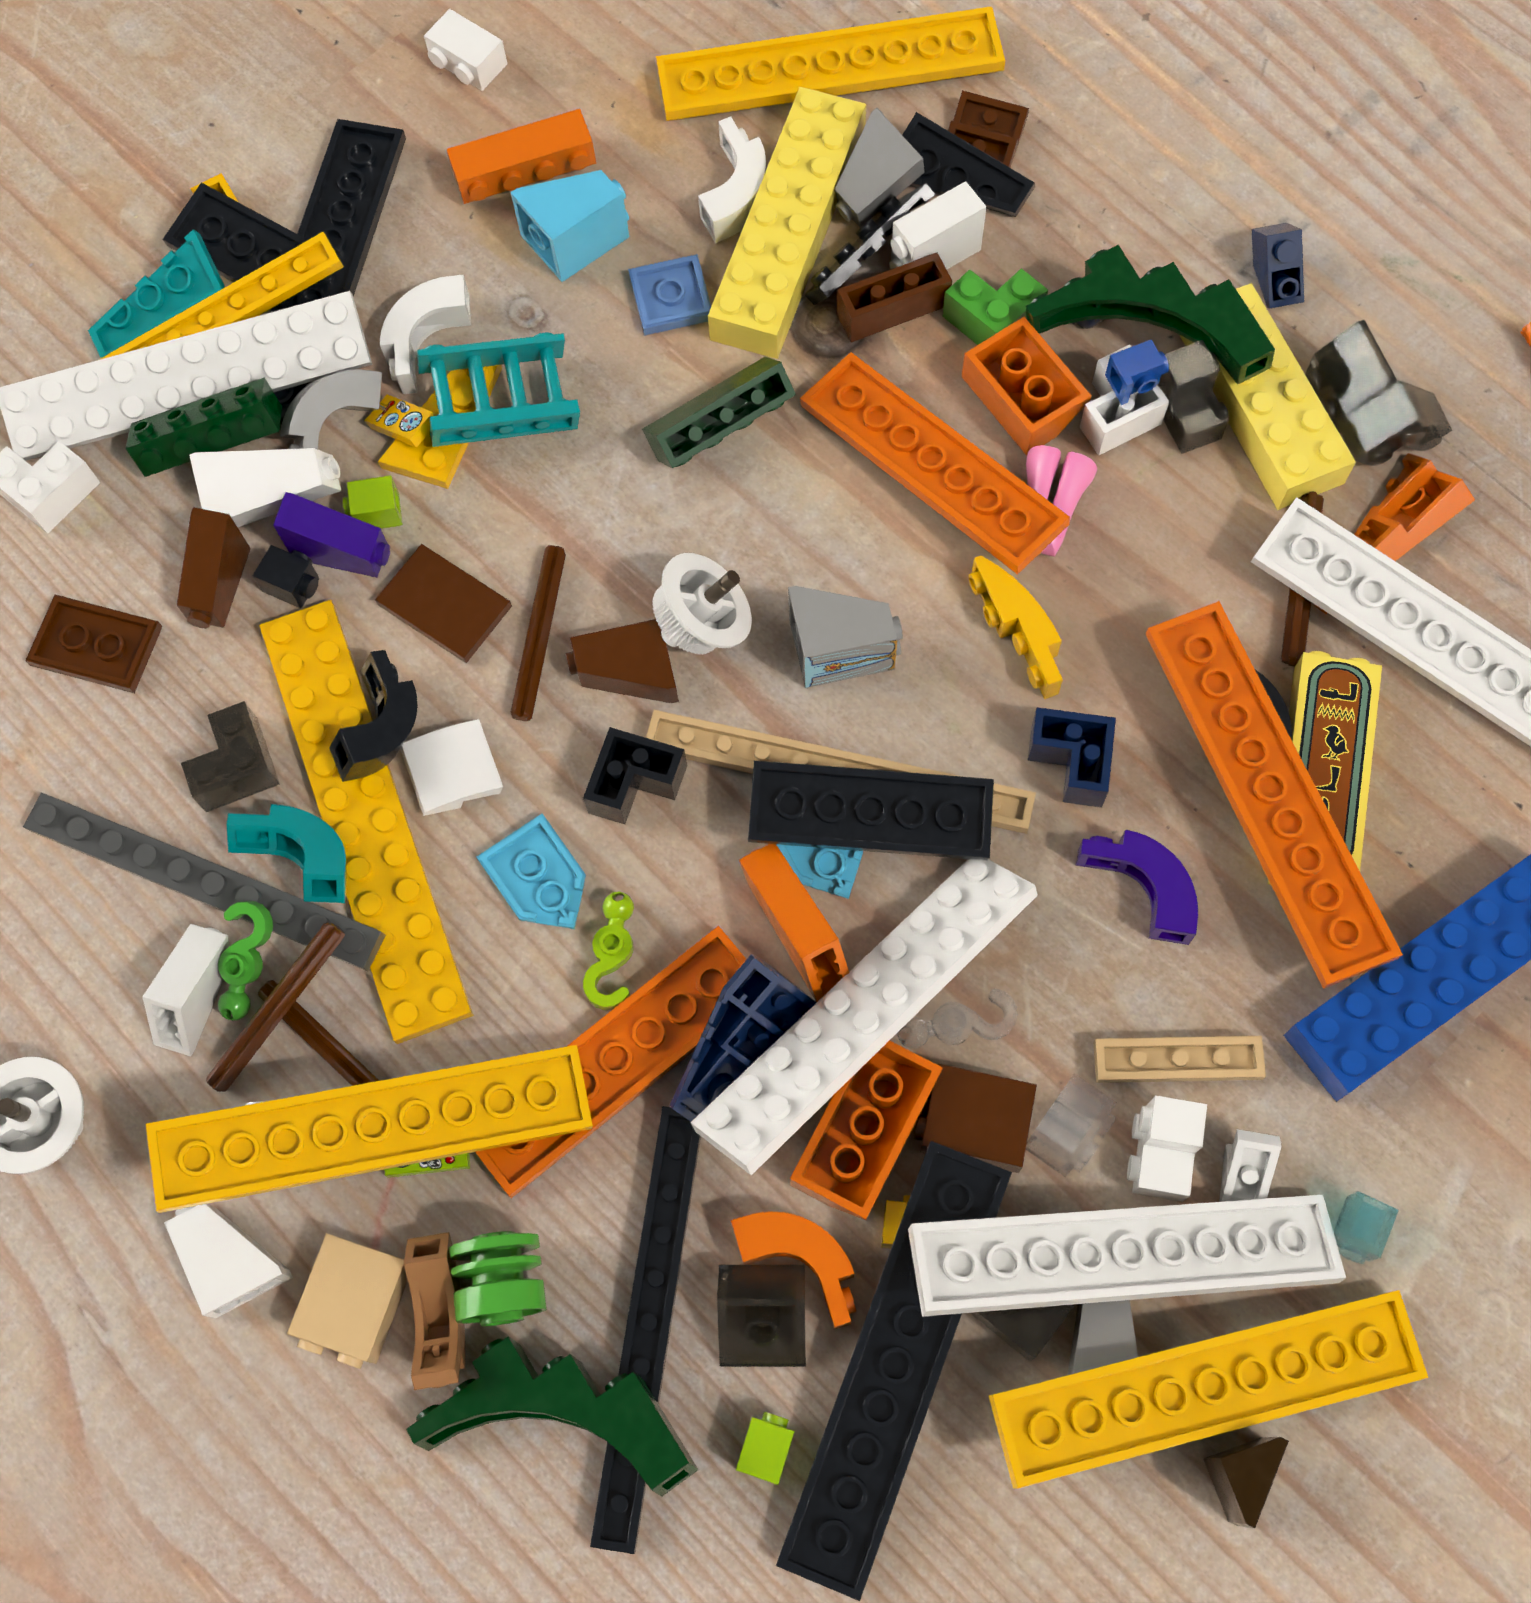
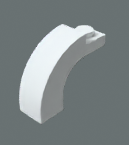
[698,116,766,244]
[380,275,471,394]

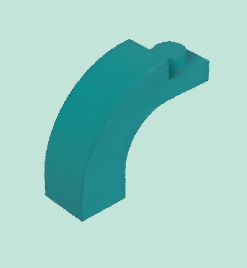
[226,804,346,903]

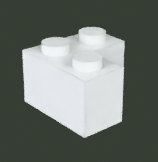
[1080,344,1169,456]
[0,441,100,533]
[1127,1095,1207,1202]

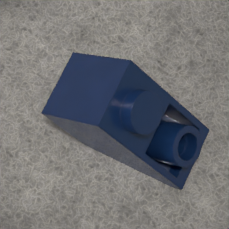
[1251,223,1304,309]

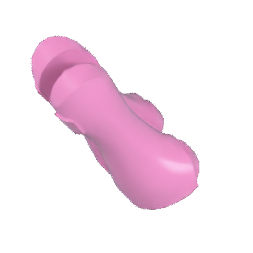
[1026,445,1097,557]

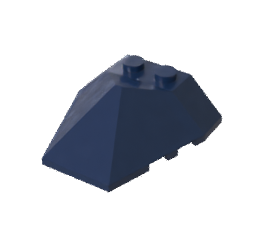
[670,954,817,1122]

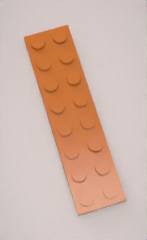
[800,352,1070,575]
[475,926,747,1199]

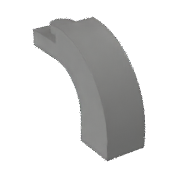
[280,369,382,450]

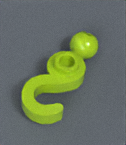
[583,892,634,1011]

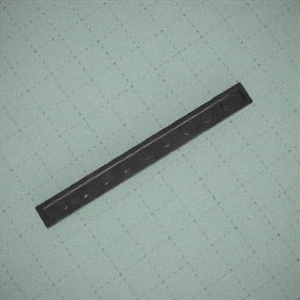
[590,1106,701,1554]

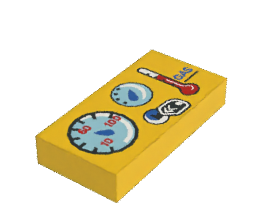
[364,394,435,447]

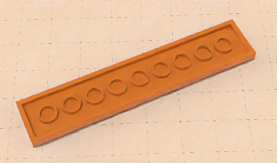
[1145,601,1403,989]

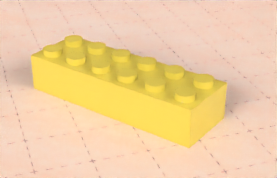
[1179,283,1356,510]

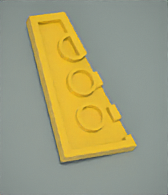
[378,365,502,489]

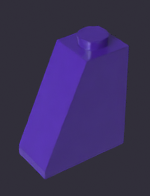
[273,492,390,578]

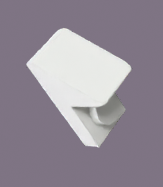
[1219,1129,1281,1202]

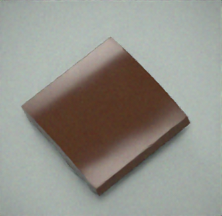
[948,90,1029,167]

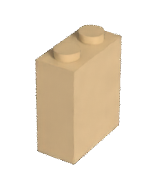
[287,1233,408,1369]

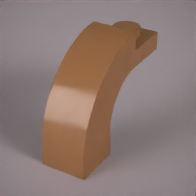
[404,1232,465,1390]

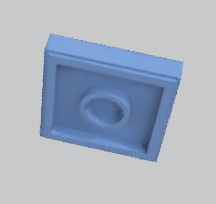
[628,254,711,336]

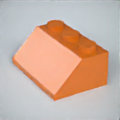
[962,316,1092,456]

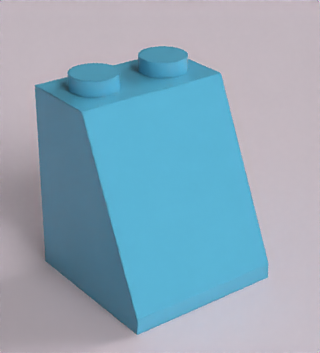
[510,170,630,282]

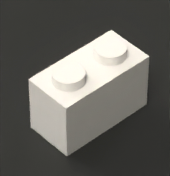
[424,9,508,91]

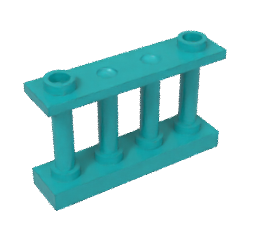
[417,332,580,447]

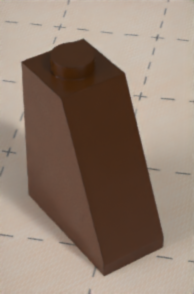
[177,507,251,629]
[566,619,679,703]

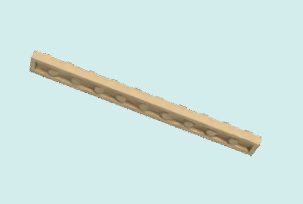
[646,710,1036,834]

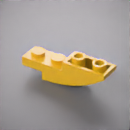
[968,555,1063,699]

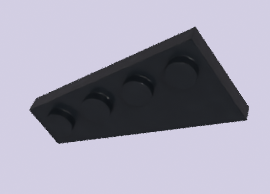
[902,112,1035,217]
[805,183,935,305]

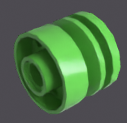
[449,1231,547,1326]

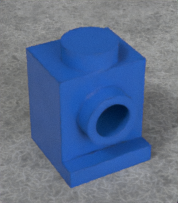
[1105,339,1169,405]

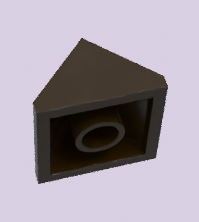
[1203,1437,1289,1528]

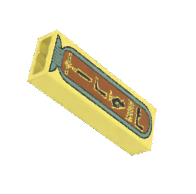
[1267,651,1382,885]

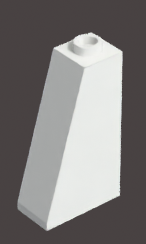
[190,448,341,527]

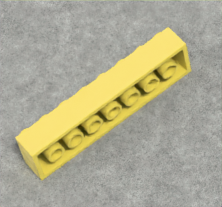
[708,87,866,359]

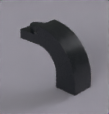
[329,650,418,782]

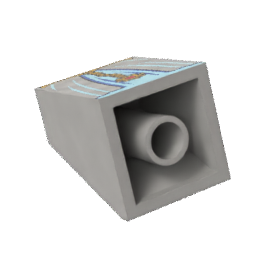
[788,586,903,688]

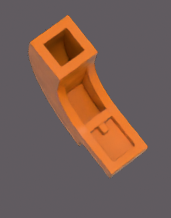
[731,1211,857,1330]

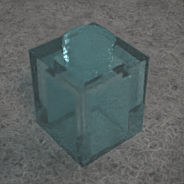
[1333,1191,1399,1264]

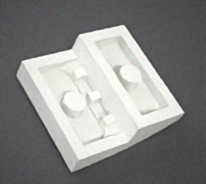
[400,719,503,816]

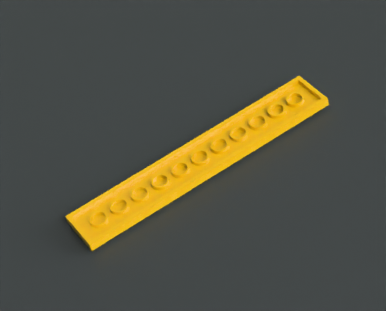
[259,599,474,1044]

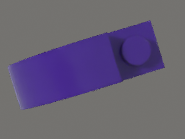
[1076,830,1198,945]

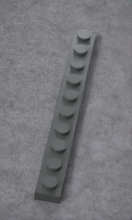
[23,792,386,972]

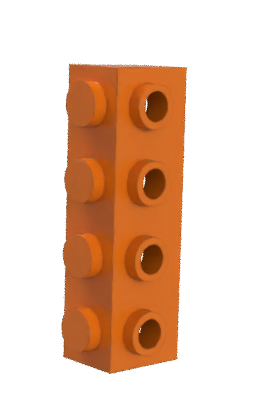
[446,109,596,204]

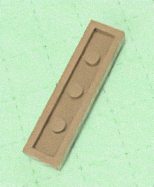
[1093,1036,1266,1083]

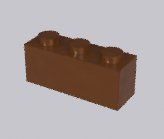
[837,252,952,343]

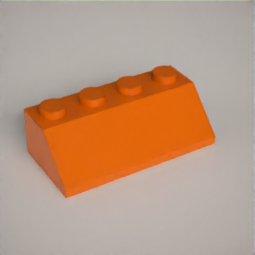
[790,1040,943,1220]

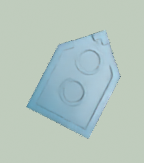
[477,814,586,929]
[776,844,864,899]

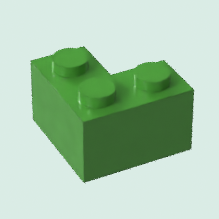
[942,268,1048,345]

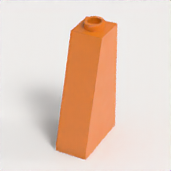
[739,844,850,1002]

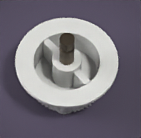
[652,553,752,655]
[0,1057,84,1174]

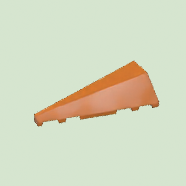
[1313,453,1475,614]

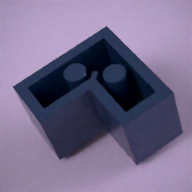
[1028,707,1116,808]

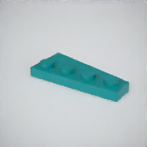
[88,229,225,358]

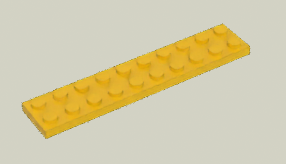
[656,6,1005,121]
[146,1045,593,1213]
[989,1290,1429,1489]

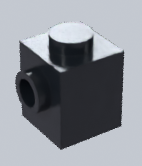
[252,545,319,609]

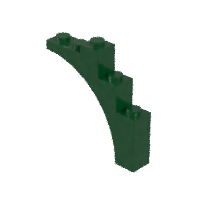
[1026,245,1275,385]
[406,1336,699,1497]

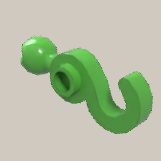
[218,901,273,1021]

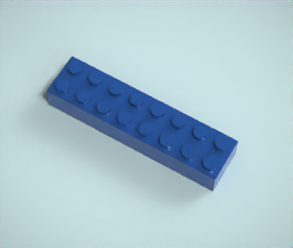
[1283,854,1531,1102]

